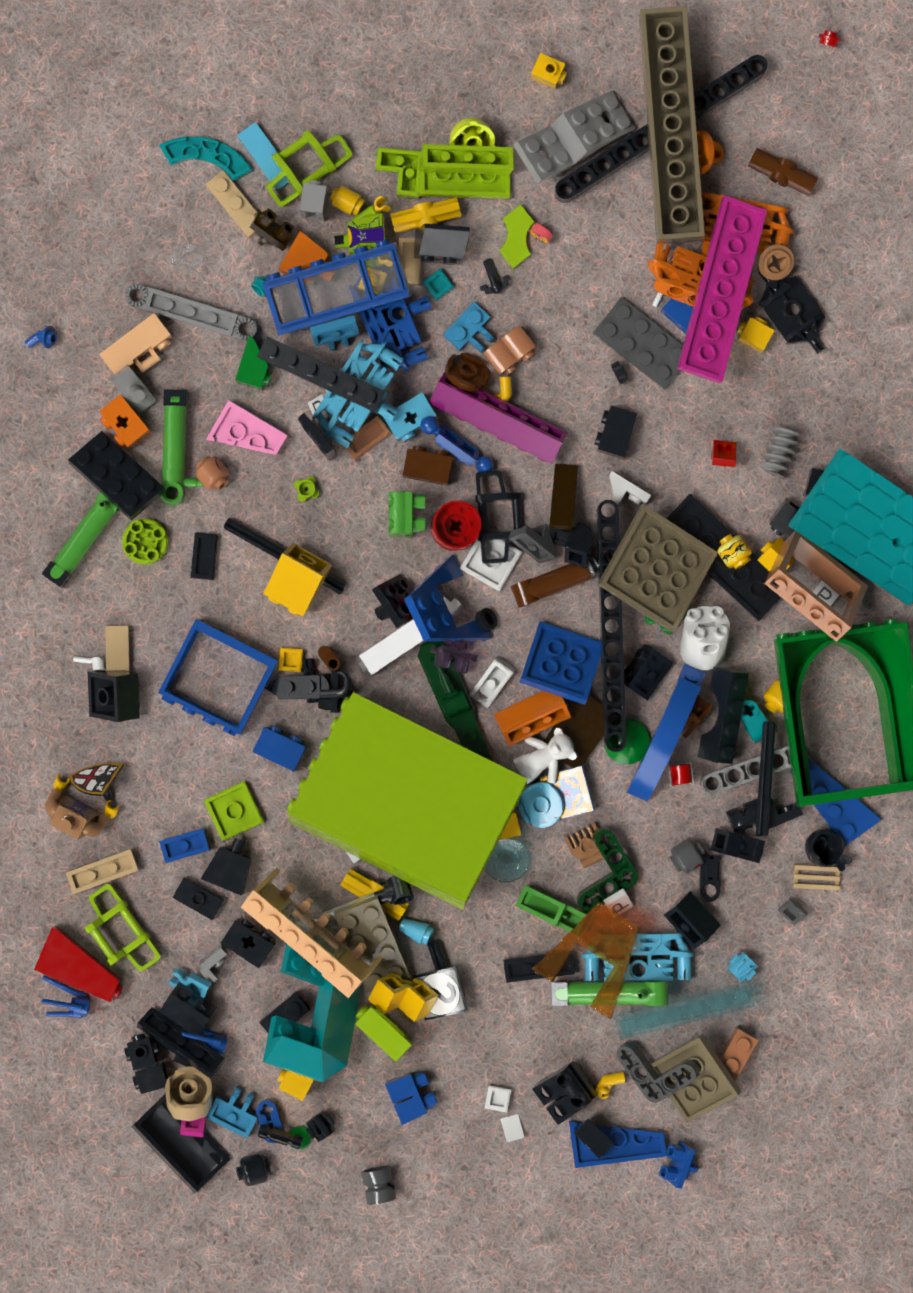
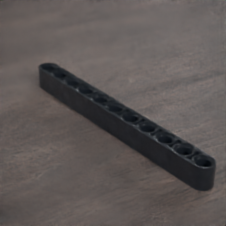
[555,55,768,203]
[596,500,626,752]

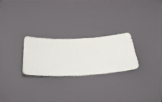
[501,1114,524,1142]

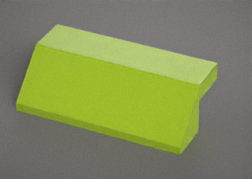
[418,144,514,199]

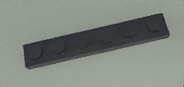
[257,336,388,414]

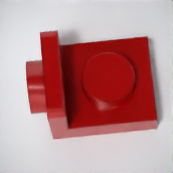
[711,440,737,467]

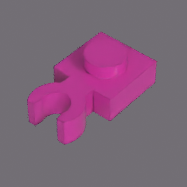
[180,1117,206,1137]

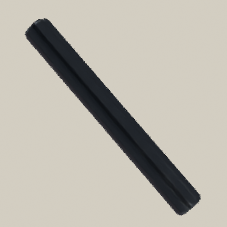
[756,721,776,836]

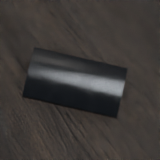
[131,1093,230,1194]

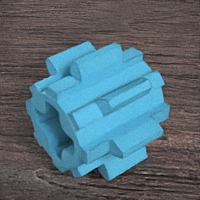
[727,952,758,983]

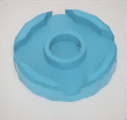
[518,782,565,828]

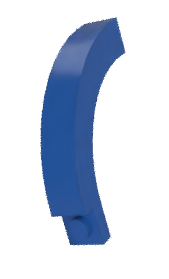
[627,664,706,802]

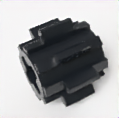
[306,1111,335,1142]

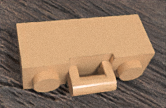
[99,313,173,375]

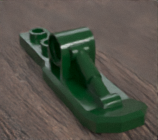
[417,641,494,762]

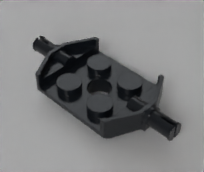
[758,271,825,354]

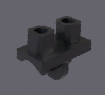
[318,671,355,713]

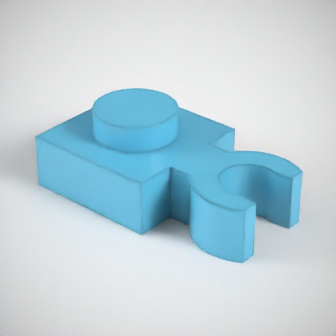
[169,968,212,999]

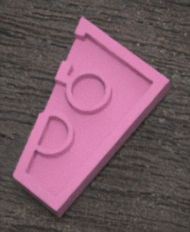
[206,400,288,455]

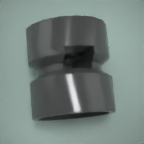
[361,1165,396,1205]

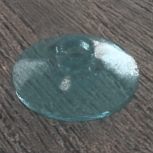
[485,838,530,883]

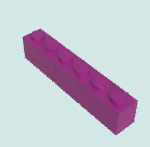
[429,372,568,464]

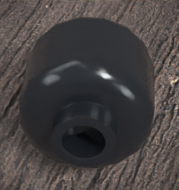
[236,1153,271,1186]

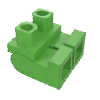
[389,492,425,538]

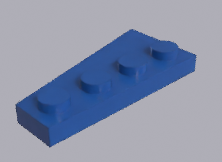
[790,758,881,847]
[569,1122,667,1168]

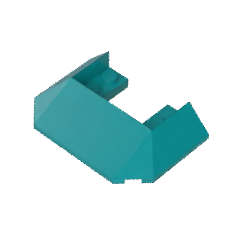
[263,936,362,1082]

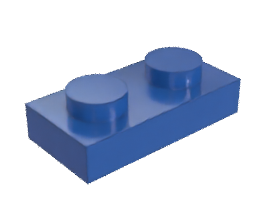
[159,828,210,863]

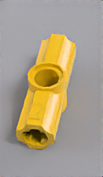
[390,197,461,234]
[340,868,409,921]

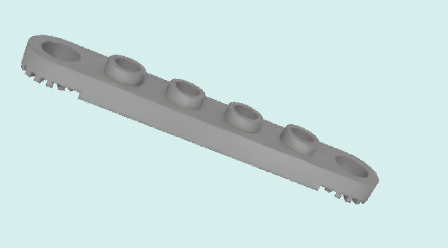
[125,284,257,341]

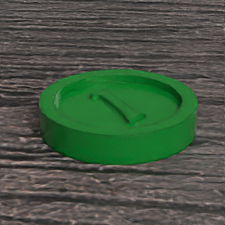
[289,1126,311,1149]

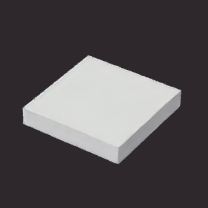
[460,538,522,591]

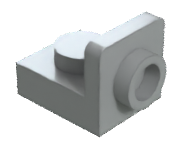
[199,944,227,982]

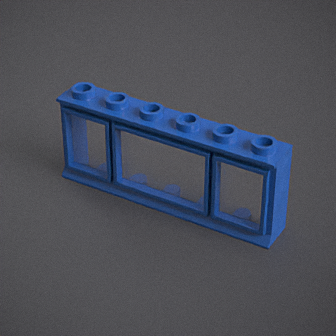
[262,239,412,336]

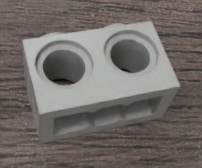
[299,180,329,221]

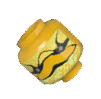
[717,534,752,569]

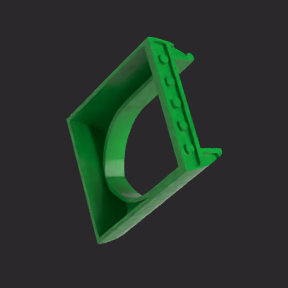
[773,619,913,807]

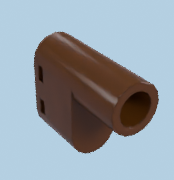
[318,646,341,671]

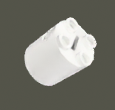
[680,606,730,670]

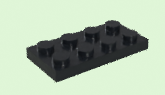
[68,431,165,521]

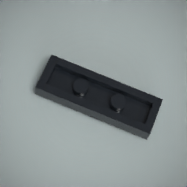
[503,951,575,983]

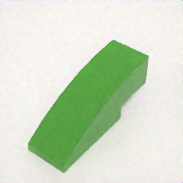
[515,885,591,937]

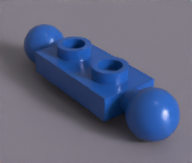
[420,416,494,472]

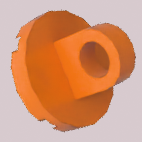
[696,129,724,175]

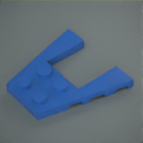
[404,555,492,641]

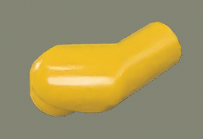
[596,1072,625,1099]

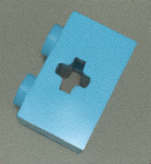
[383,393,437,442]

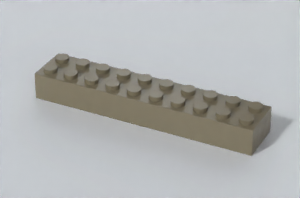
[639,6,705,244]

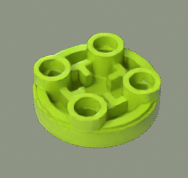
[122,519,168,565]

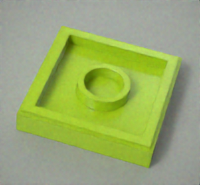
[203,781,264,842]

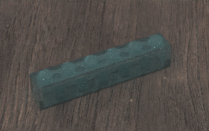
[613,982,755,1040]

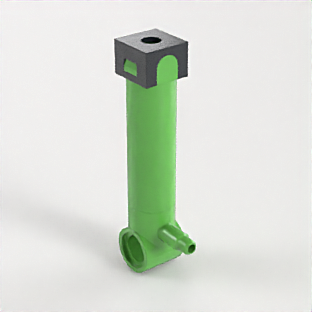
[161,389,203,506]
[42,493,119,588]
[551,981,668,1006]

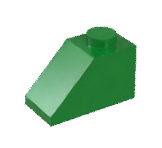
[235,336,272,391]

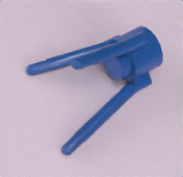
[41,976,91,1018]
[182,1029,227,1055]

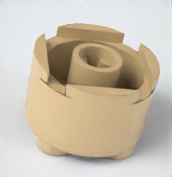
[165,1067,213,1121]

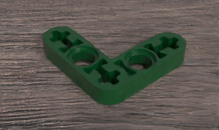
[577,827,638,912]

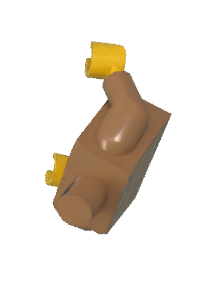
[45,773,119,839]

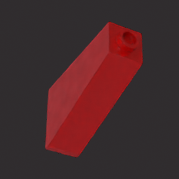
[34,926,123,1002]

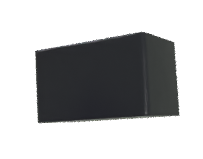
[574,1118,614,1159]

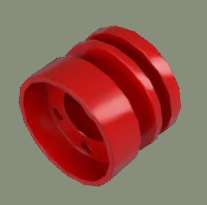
[431,500,481,551]

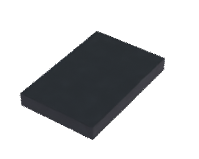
[298,413,336,460]

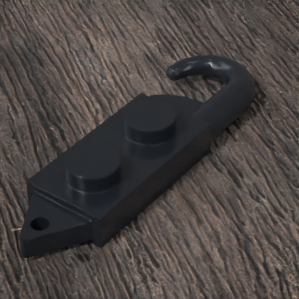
[265,670,351,700]

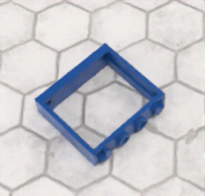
[158,619,279,737]

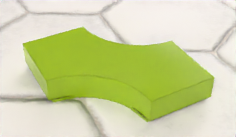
[499,204,535,269]

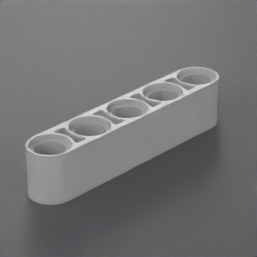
[700,746,810,794]

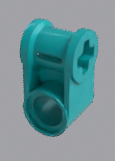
[741,699,770,744]

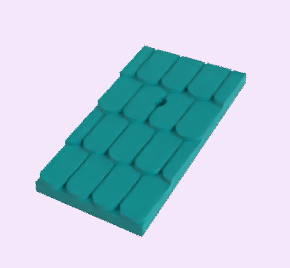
[788,448,913,606]

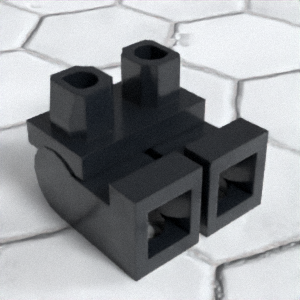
[532,1061,598,1125]

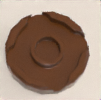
[445,353,490,392]

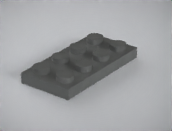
[593,297,683,390]

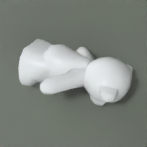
[513,728,577,784]

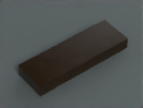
[549,463,578,530]

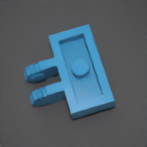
[443,302,495,353]
[310,315,360,350]
[206,1086,258,1138]

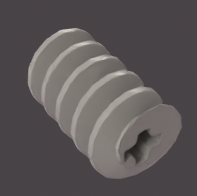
[759,427,802,478]

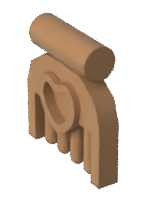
[564,822,604,868]

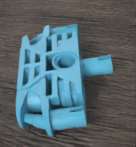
[312,340,404,448]
[580,933,695,982]

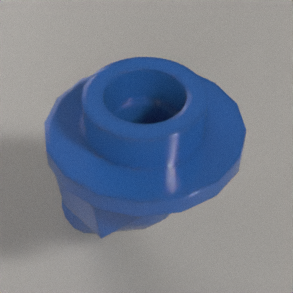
[25,326,57,348]

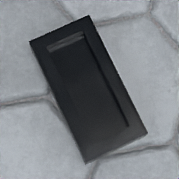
[190,532,218,580]

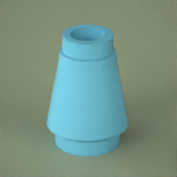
[399,918,435,945]

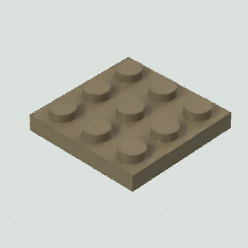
[650,1034,742,1123]

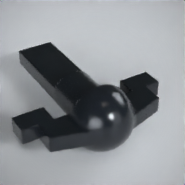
[480,258,510,295]

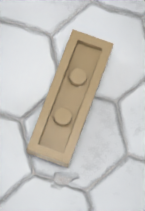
[205,170,256,239]
[66,849,139,894]

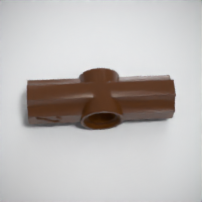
[748,148,818,197]

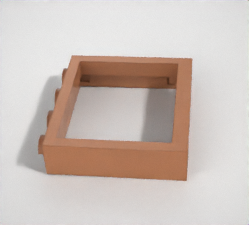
[764,531,868,642]

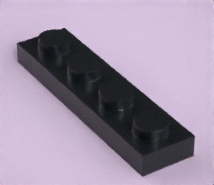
[137,1007,225,1079]

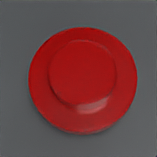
[818,30,841,47]

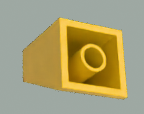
[263,543,333,616]

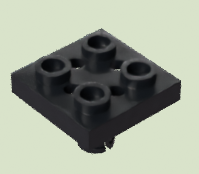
[372,574,413,628]

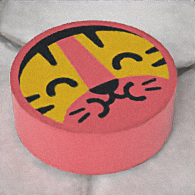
[529,223,553,244]

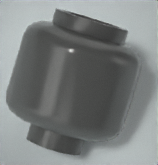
[669,839,705,873]

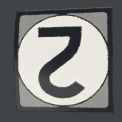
[413,965,469,1020]

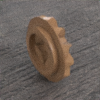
[757,243,794,280]

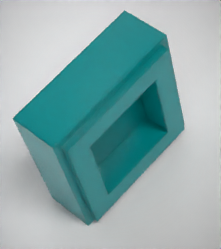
[422,268,454,301]

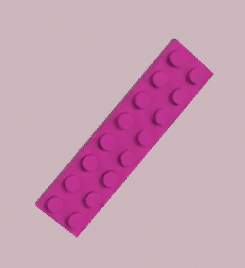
[677,195,767,384]

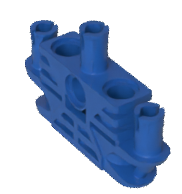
[349,264,432,372]

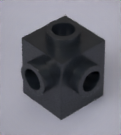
[124,1033,159,1071]

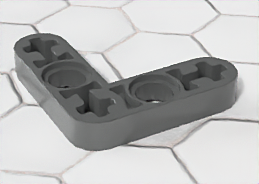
[617,1042,700,1103]

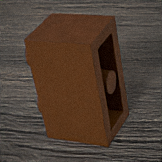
[402,446,453,486]

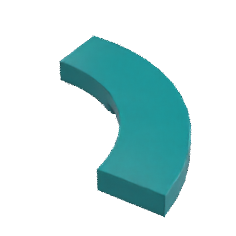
[159,136,253,182]

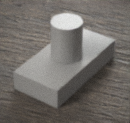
[110,365,156,414]

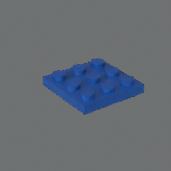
[519,621,601,705]

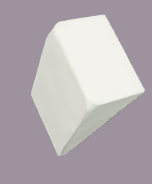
[469,656,516,708]

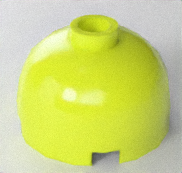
[449,117,495,147]

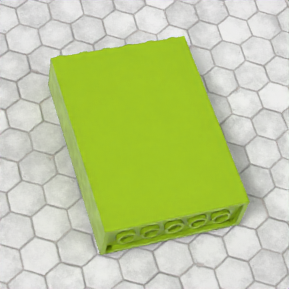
[287,692,528,910]

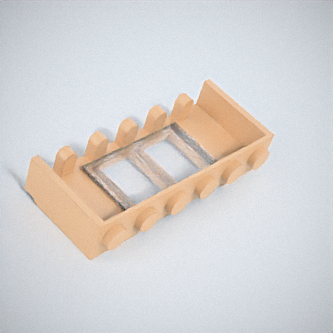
[241,868,384,998]

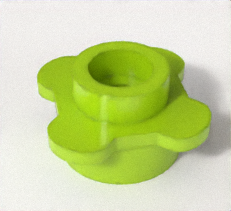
[294,476,319,502]

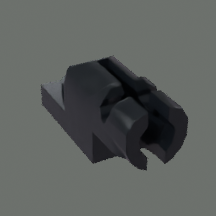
[726,798,803,832]

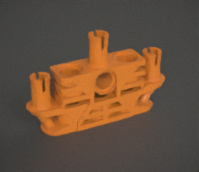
[700,192,795,253]
[648,241,754,315]

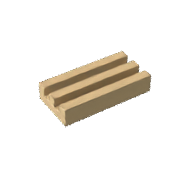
[793,865,840,890]

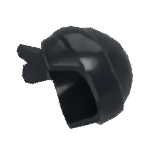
[805,829,852,872]

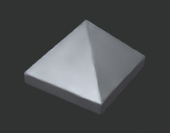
[778,898,808,925]

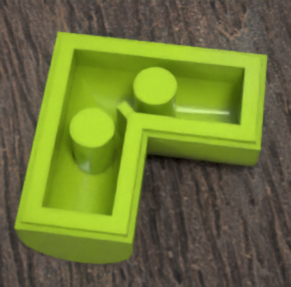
[376,147,421,199]

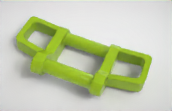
[265,130,352,207]
[84,883,161,971]

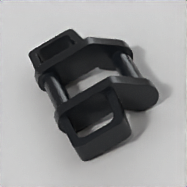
[475,471,523,564]

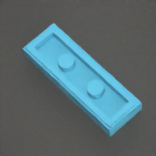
[237,122,289,192]

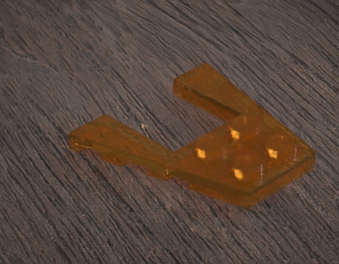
[532,902,640,1019]

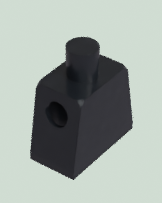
[201,837,251,896]

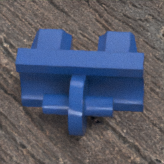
[659,1140,699,1189]

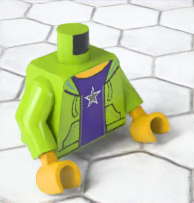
[334,196,393,268]

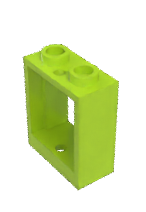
[355,1004,413,1062]

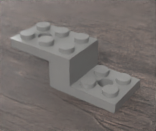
[513,90,636,184]

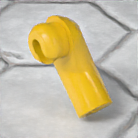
[493,376,512,402]

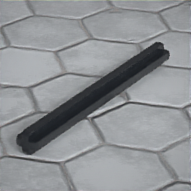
[224,518,346,594]

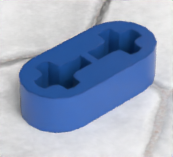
[256,1099,284,1144]

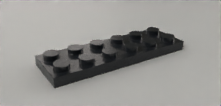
[666,494,781,621]

